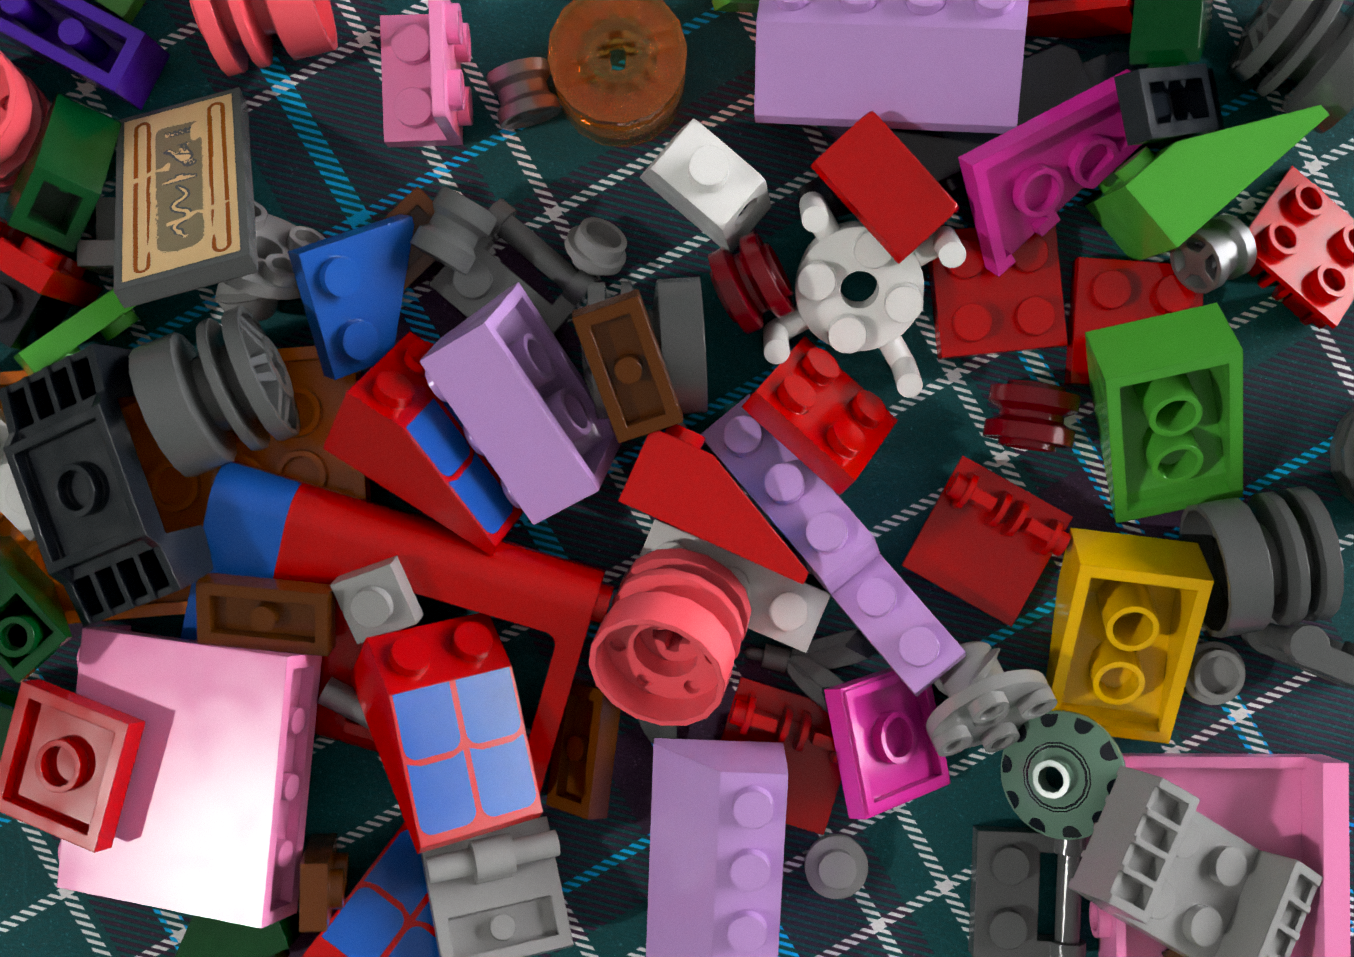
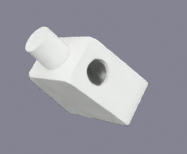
[640,119,771,253]

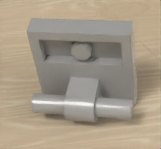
[421,816,574,957]

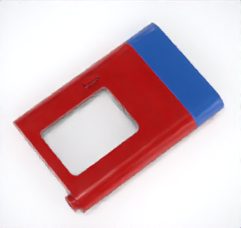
[180,460,614,795]

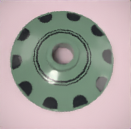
[1000,710,1126,840]

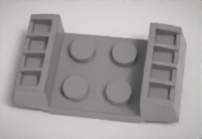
[1067,765,1323,957]

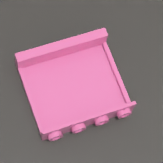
[57,624,322,928]
[1089,753,1351,957]

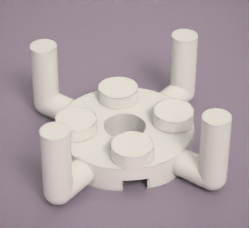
[763,192,966,398]

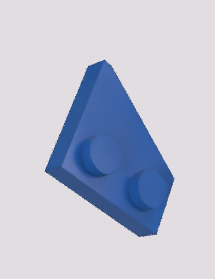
[288,214,414,380]

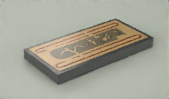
[114,87,259,308]

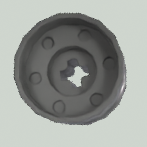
[1226,0,1354,134]
[581,277,708,420]
[129,305,301,477]
[1179,486,1344,638]

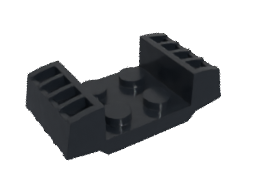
[0,344,213,627]

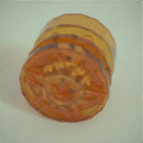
[547,0,687,148]

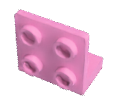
[380,0,473,148]

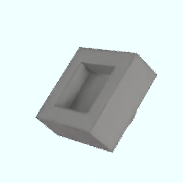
[330,556,424,644]

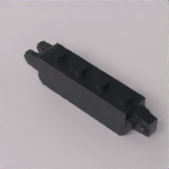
[797,44,1135,222]

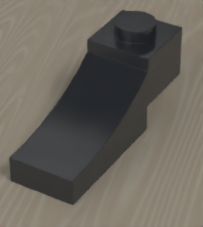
[1114,63,1225,149]

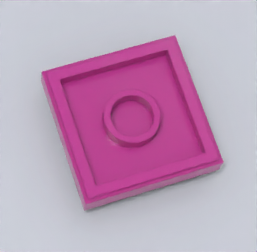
[824,667,951,820]

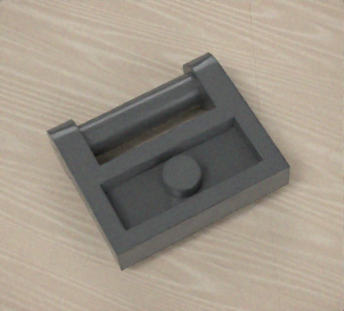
[429,198,600,336]
[1240,618,1354,690]
[968,825,1091,957]

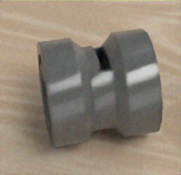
[410,186,498,276]

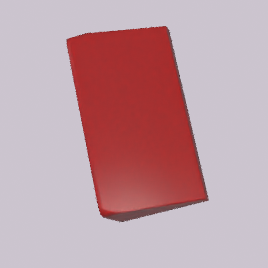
[810,111,959,264]

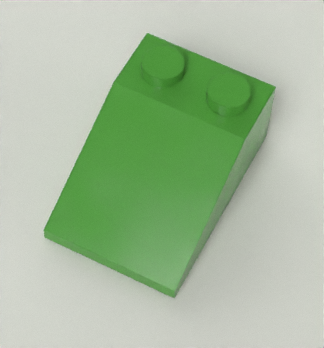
[1085,105,1329,261]
[1085,303,1243,523]

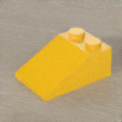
[1046,528,1214,744]

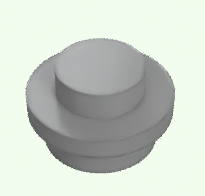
[564,217,627,276]
[1184,641,1246,705]
[804,834,868,899]

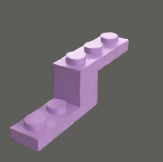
[700,394,966,697]

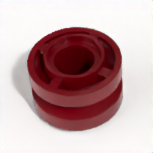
[708,230,795,335]
[983,380,1081,453]

